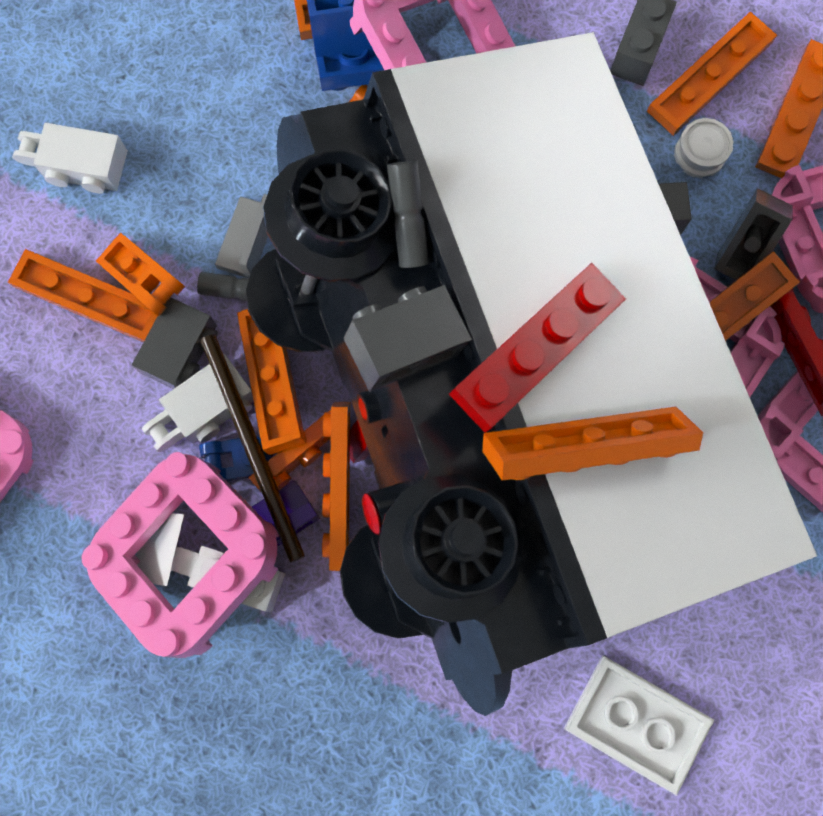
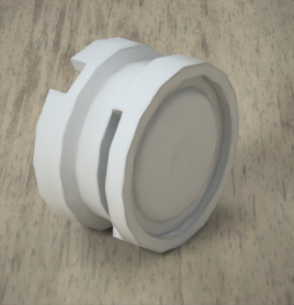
[674,118,734,178]

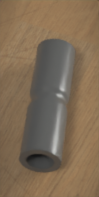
[387,161,429,268]
[197,272,249,301]

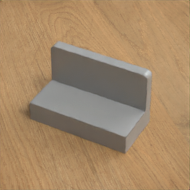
[215,194,268,278]

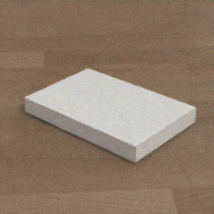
[564,655,714,796]

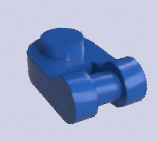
[199,436,273,482]

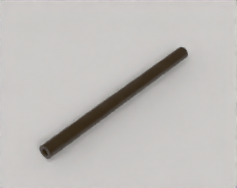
[200,334,305,563]

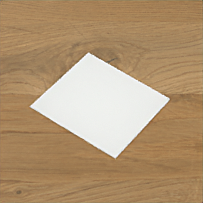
[136,513,184,586]

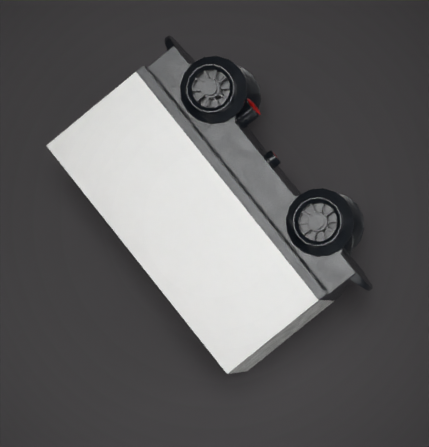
[246,32,817,716]

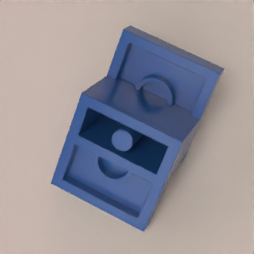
[306,0,384,91]

